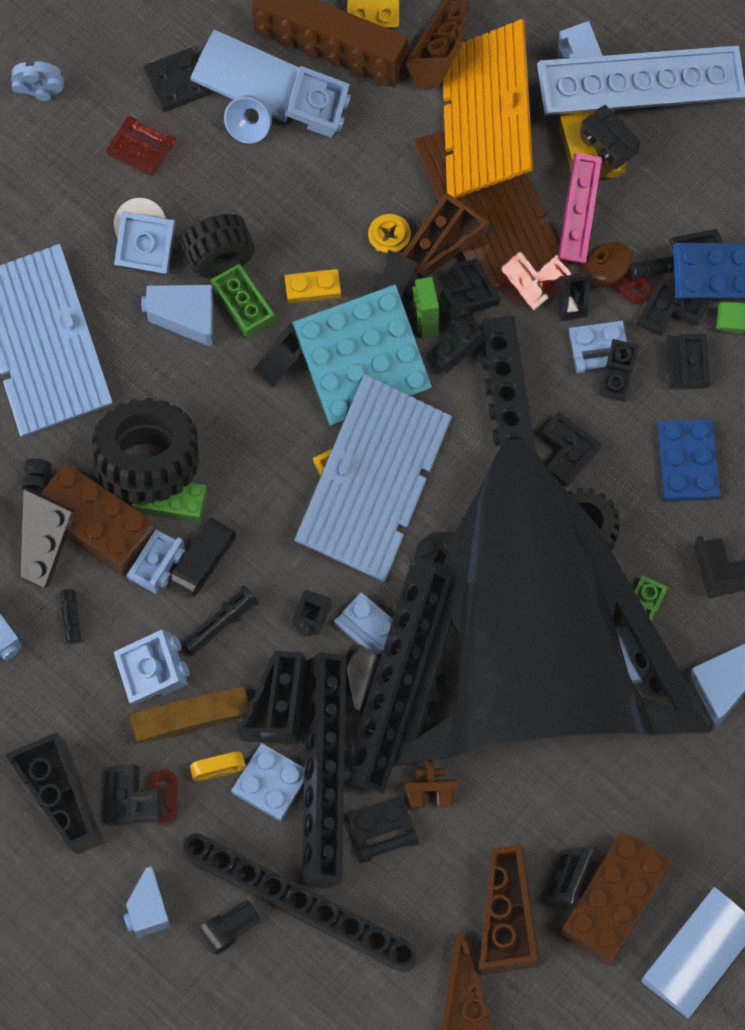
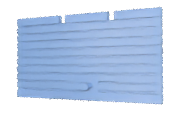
[0,244,113,437]
[294,374,452,582]

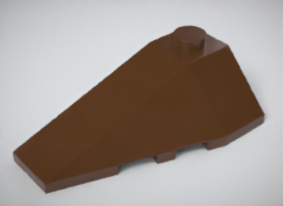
[405,0,469,88]

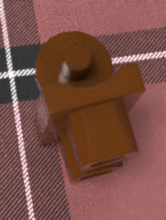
[405,760,457,807]

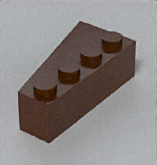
[479,845,540,975]

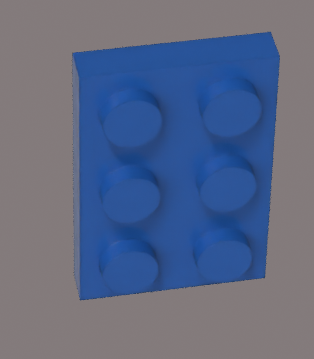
[673,243,745,299]
[657,419,720,502]

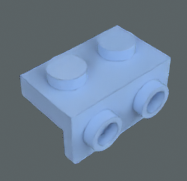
[127,530,186,594]

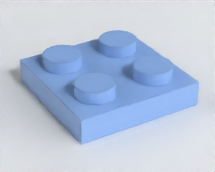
[114,211,176,274]
[231,743,304,822]

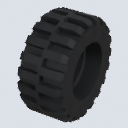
[92,398,199,504]

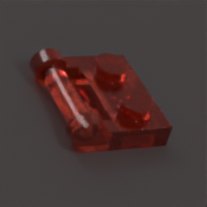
[106,116,176,177]

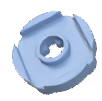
[11,61,65,101]

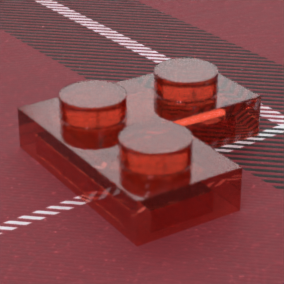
[497,251,571,311]

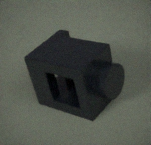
[292,589,332,637]

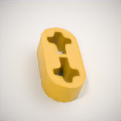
[190,752,246,781]

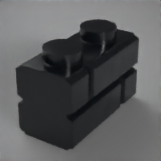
[580,105,641,169]

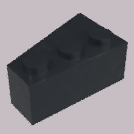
[371,250,418,312]
[236,651,307,744]

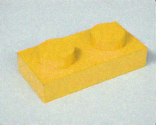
[285,269,341,304]

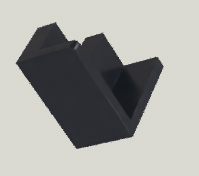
[694,536,745,599]

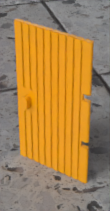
[443,19,533,198]

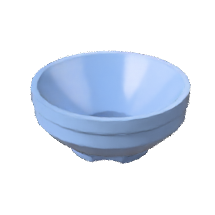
[224,95,272,144]

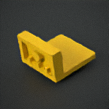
[347,0,399,27]

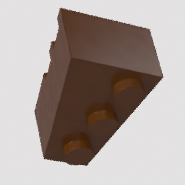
[401,192,494,278]

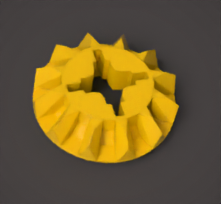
[368,214,411,254]

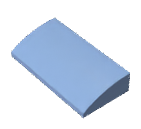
[190,30,299,123]
[641,887,745,1019]

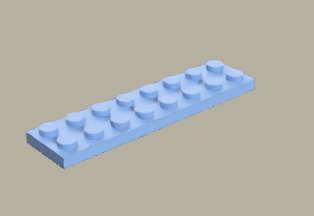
[537,46,745,115]

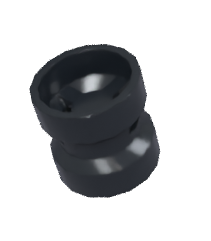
[21,458,52,494]

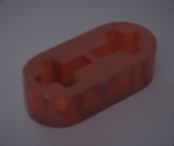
[609,271,650,305]
[151,769,178,826]

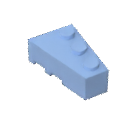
[557,21,618,112]

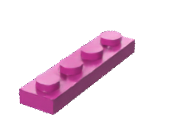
[558,153,602,264]

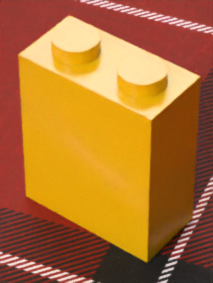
[559,110,627,178]

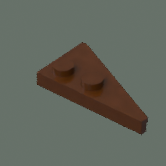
[441,933,494,1030]

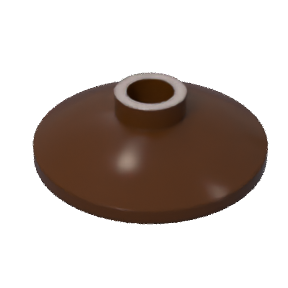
[581,242,632,287]

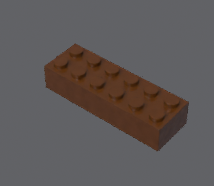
[252,0,408,88]

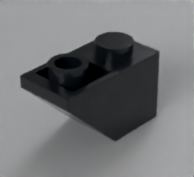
[253,324,303,388]
[345,644,380,712]

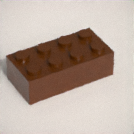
[41,463,156,576]
[561,830,672,967]

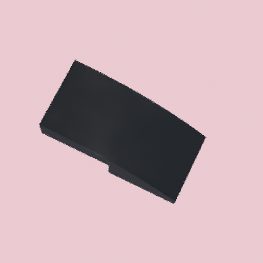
[599,339,639,401]

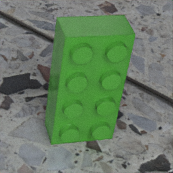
[211,264,275,338]
[413,277,439,339]
[131,483,207,523]

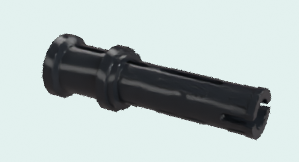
[181,585,259,656]

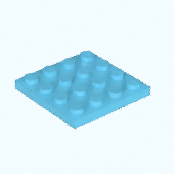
[292,285,432,425]

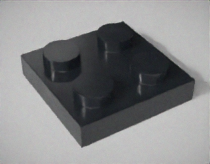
[143,47,212,113]

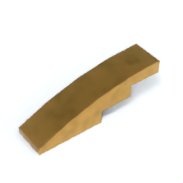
[129,687,249,743]

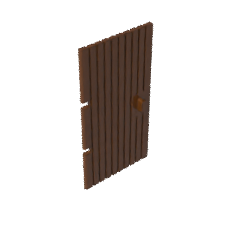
[413,130,569,289]

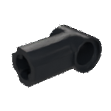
[199,899,261,955]

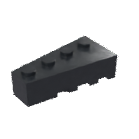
[4,732,104,855]

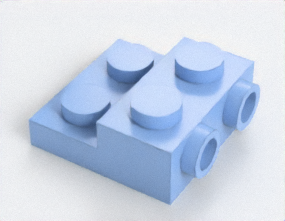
[285,66,351,138]
[114,630,190,705]

